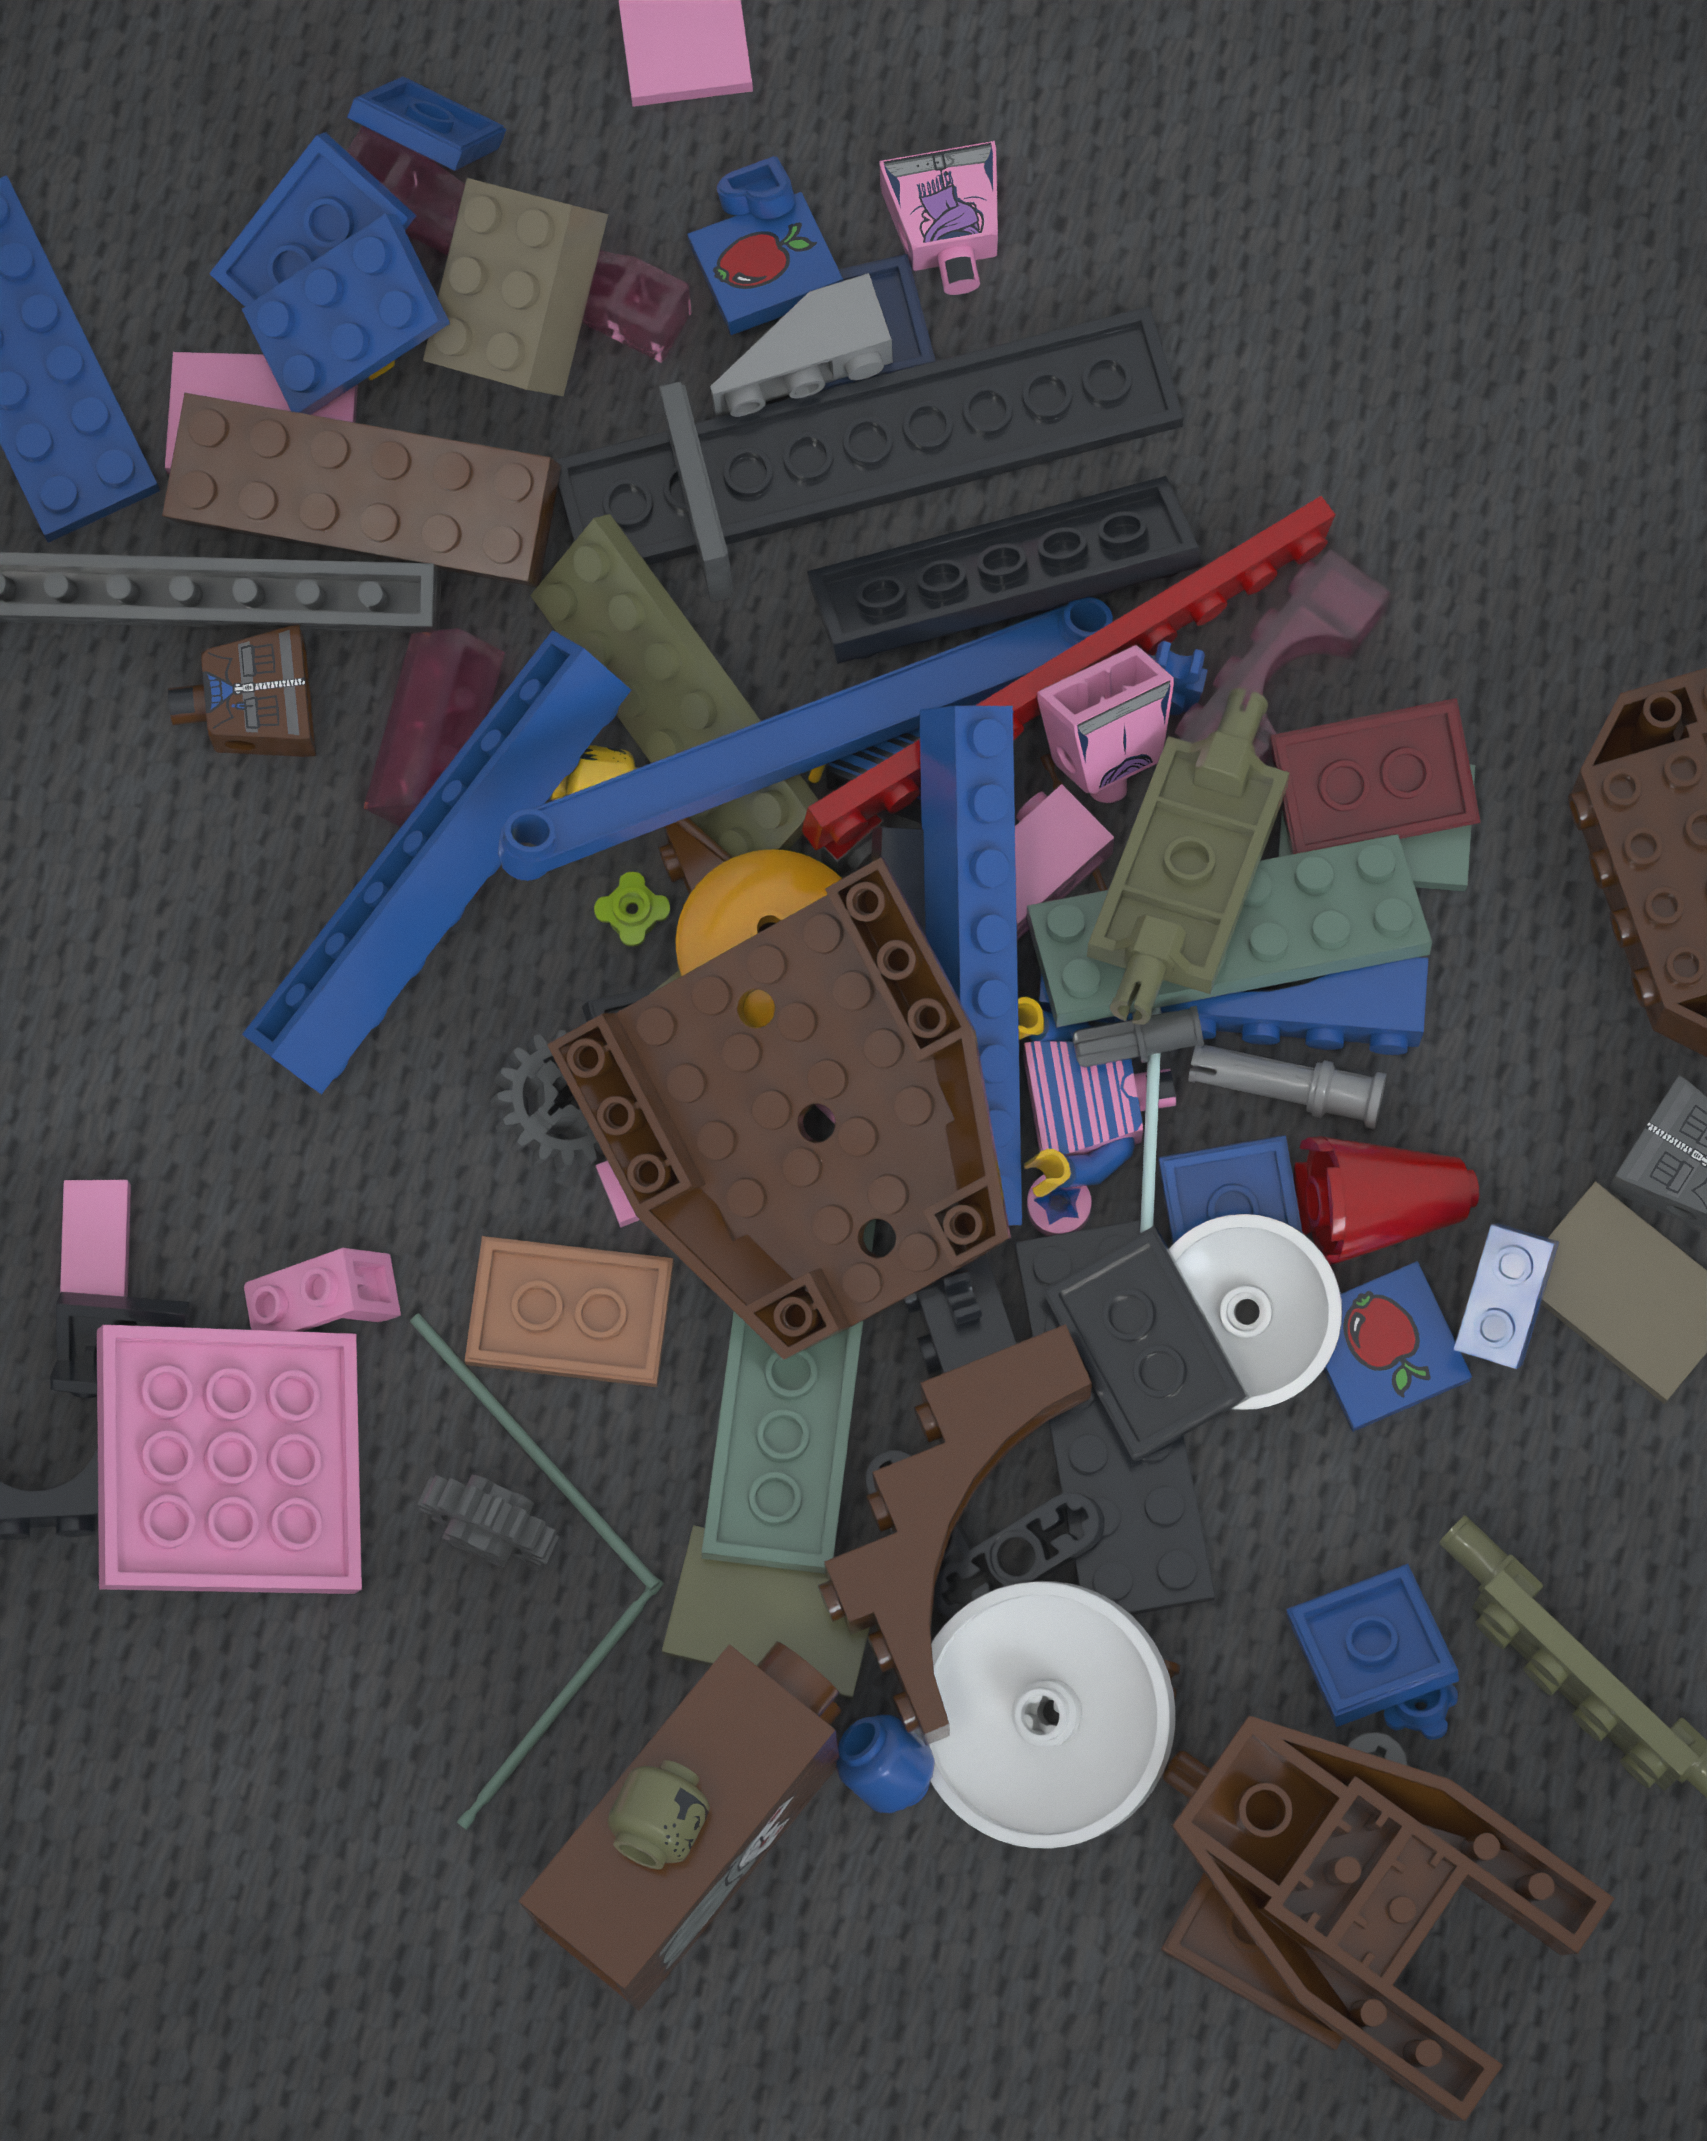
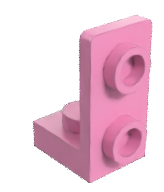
[244,1248,401,1332]

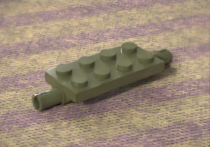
[1087,688,1290,1025]
[1439,1515,1707,1798]

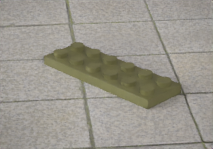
[530,514,819,858]

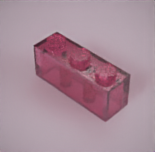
[363,628,505,827]

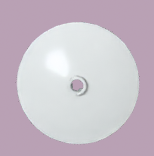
[914,1581,1175,1848]

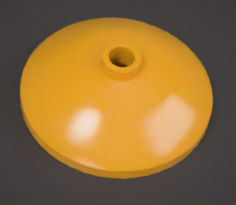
[676,849,842,1027]

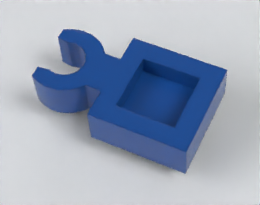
[1147,641,1208,715]

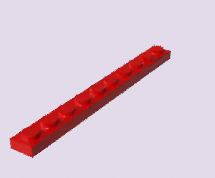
[802,496,1336,851]

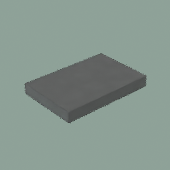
[659,381,734,603]

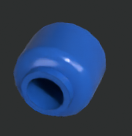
[836,1714,935,1813]

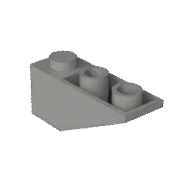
[710,273,893,417]

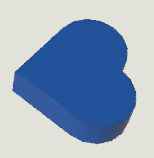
[717,156,796,219]

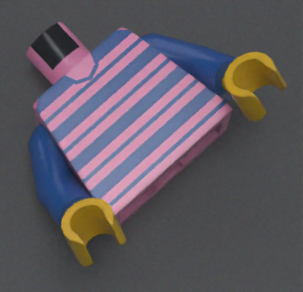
[1018,997,1176,1197]

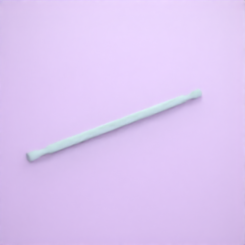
[1140,1007,1162,1233]

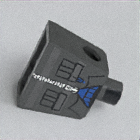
[1608,1075,1707,1229]

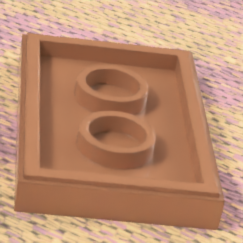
[464,1236,674,1387]

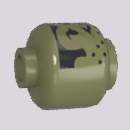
[607,1760,710,1870]

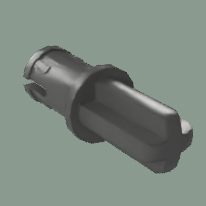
[1073,1006,1204,1068]

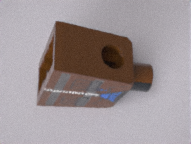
[168,625,316,757]

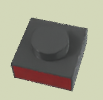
[821,814,885,877]

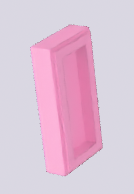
[60,1180,131,1297]

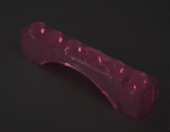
[347,125,692,363]

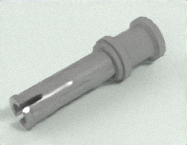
[1188,1044,1387,1130]

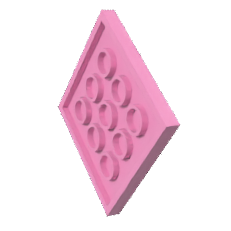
[97,1325,362,1594]

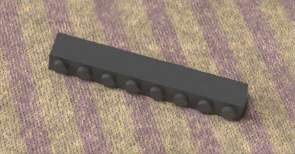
[0,552,441,634]

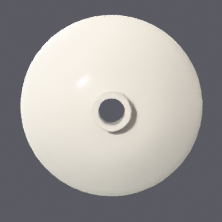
[1169,1214,1342,1410]

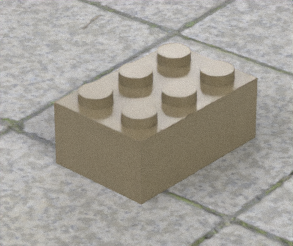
[423,178,608,396]

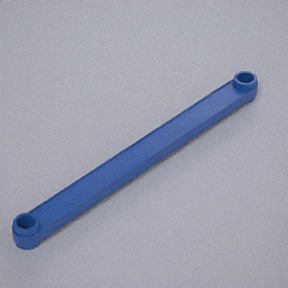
[498,597,1113,881]

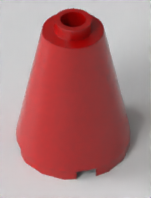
[1293,1136,1479,1265]

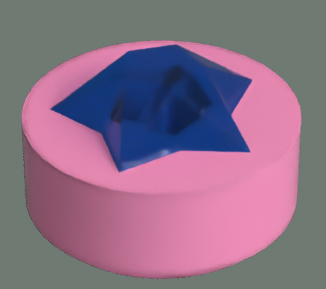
[1027,1175,1091,1236]

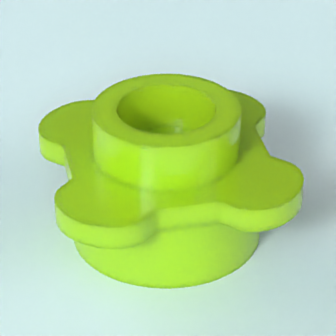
[594,872,670,946]

